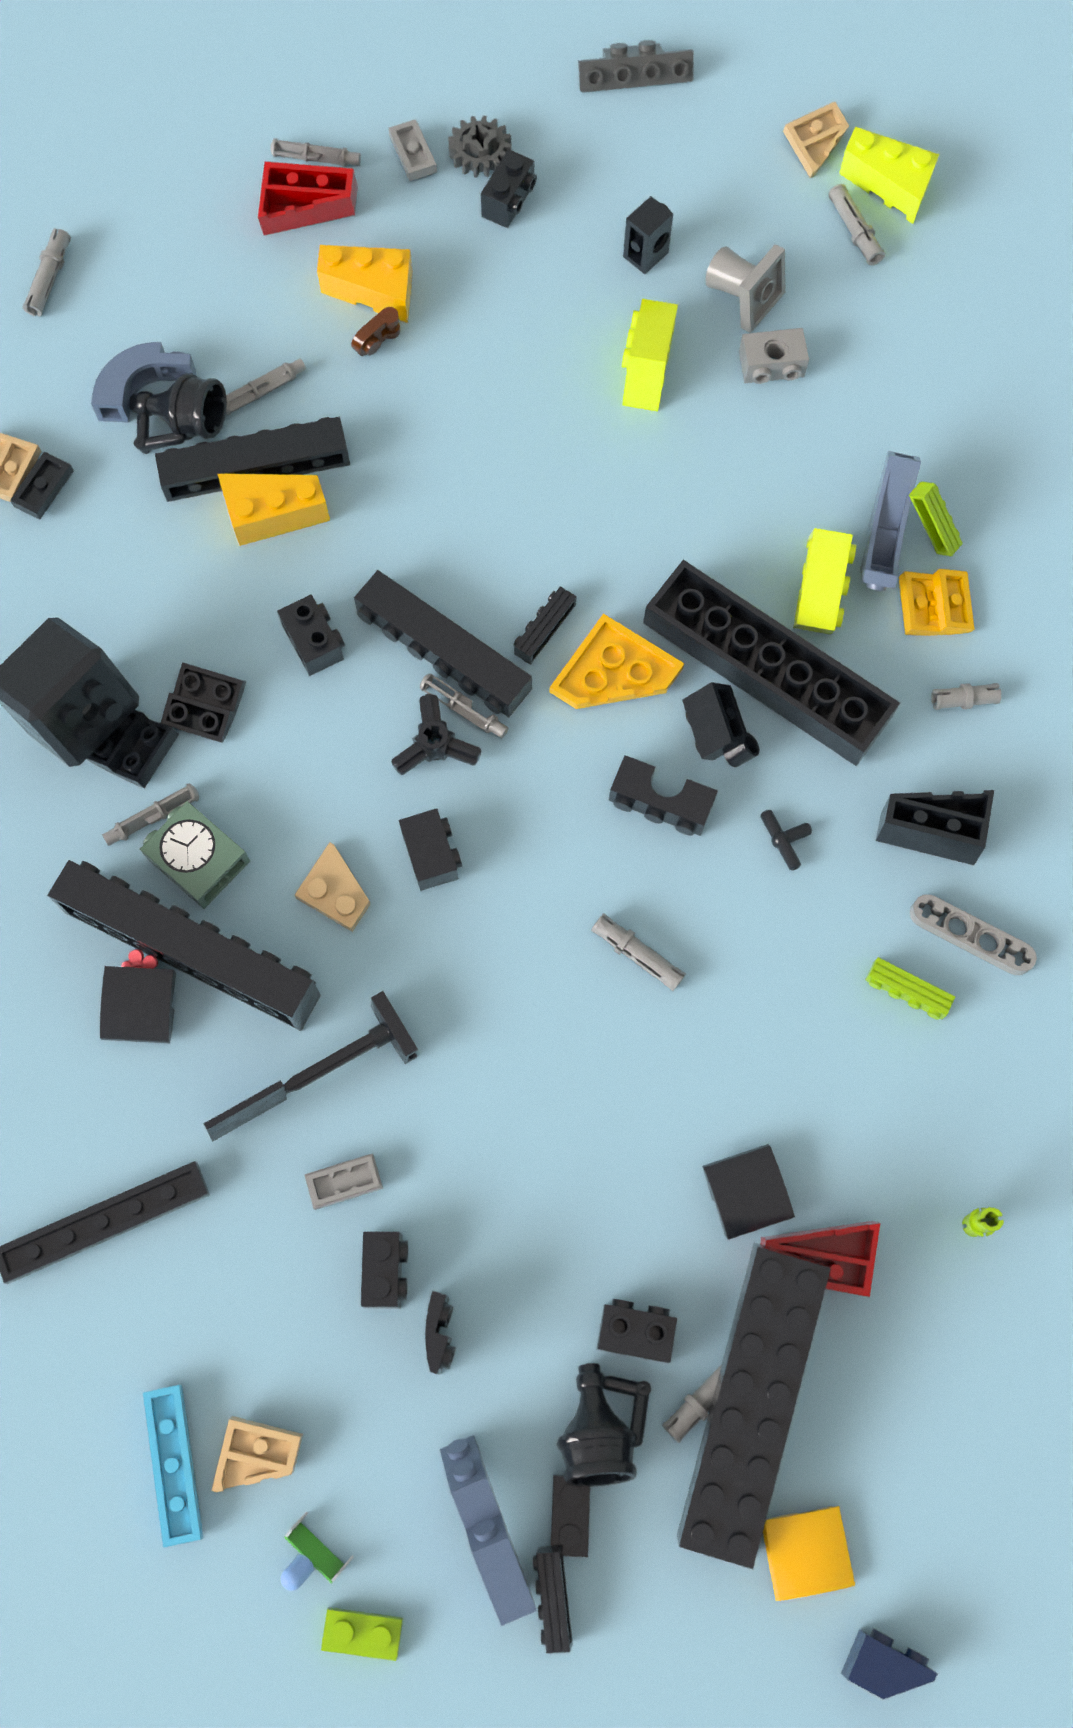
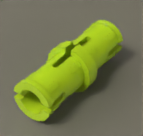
[962,1207,1004,1237]

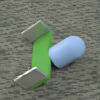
[281,1511,354,1591]

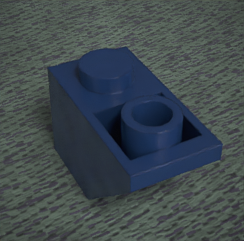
[841,1628,938,1700]

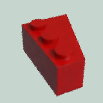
[258,161,358,236]
[760,1221,880,1297]

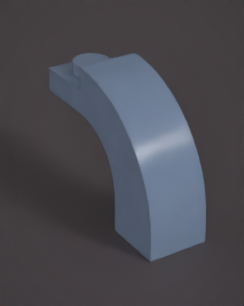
[91,342,196,422]

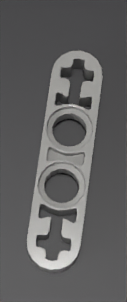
[910,894,1037,975]

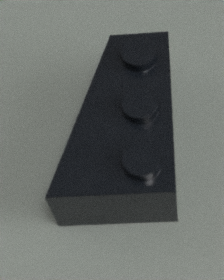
[876,790,994,865]

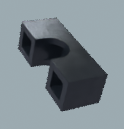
[609,755,718,836]

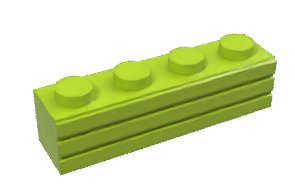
[909,481,963,557]
[865,957,956,1020]

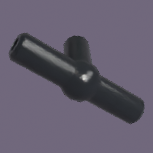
[760,810,812,871]

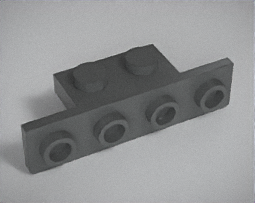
[578,40,693,92]

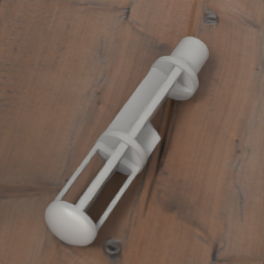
[271,138,361,167]
[226,358,306,415]
[420,673,509,739]
[102,783,199,846]

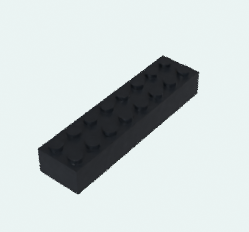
[643,559,900,767]
[47,860,321,1031]
[677,1242,831,1569]

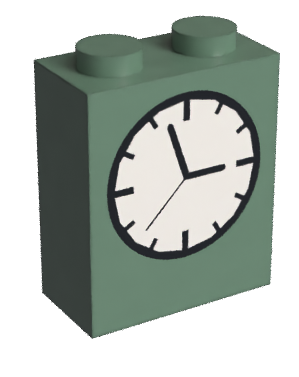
[140,801,250,909]

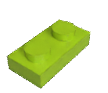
[321,1607,403,1661]

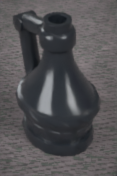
[129,373,227,454]
[556,1363,651,1487]

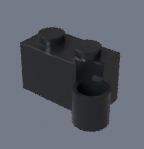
[682,682,760,767]

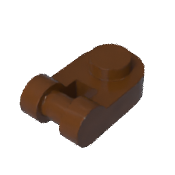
[351,307,400,356]

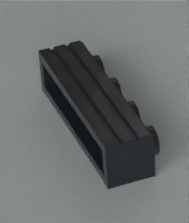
[513,587,577,665]
[533,1545,573,1654]

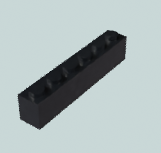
[155,416,350,502]
[354,570,532,718]

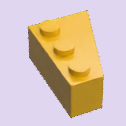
[317,245,413,323]
[218,474,330,546]

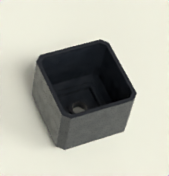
[0,617,139,767]

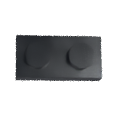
[10,451,74,520]
[551,1475,590,1557]

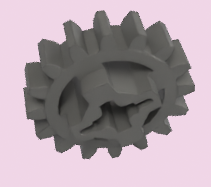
[448,115,512,178]

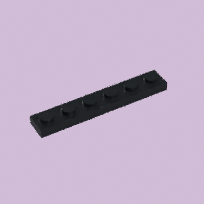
[0,1161,210,1284]

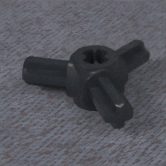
[391,694,481,775]

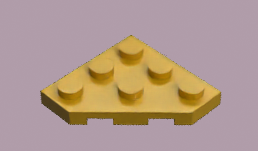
[549,613,684,709]

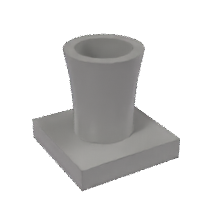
[706,244,785,333]

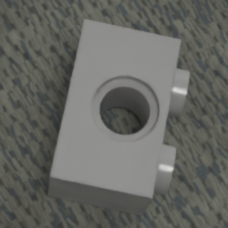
[739,328,809,384]

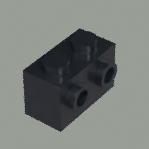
[481,149,537,228]
[277,594,345,676]
[399,808,462,891]
[361,1232,408,1308]
[596,1299,677,1363]

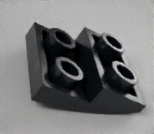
[161,662,246,743]
[87,710,179,789]
[100,966,176,1044]
[702,1144,795,1240]
[425,1291,456,1374]

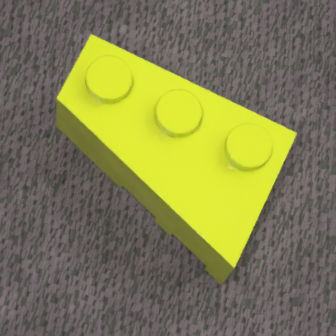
[839,127,939,224]
[622,298,678,412]
[793,528,856,635]

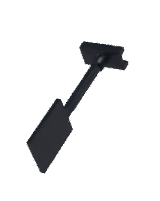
[204,991,418,1142]

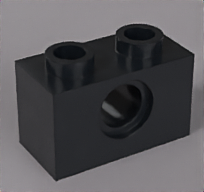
[623,196,673,274]

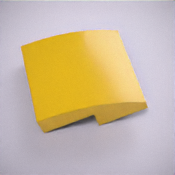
[899,568,975,636]
[763,1506,855,1601]

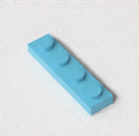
[143,1385,203,1548]

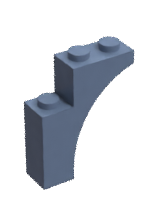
[860,451,921,591]
[440,1435,537,1626]

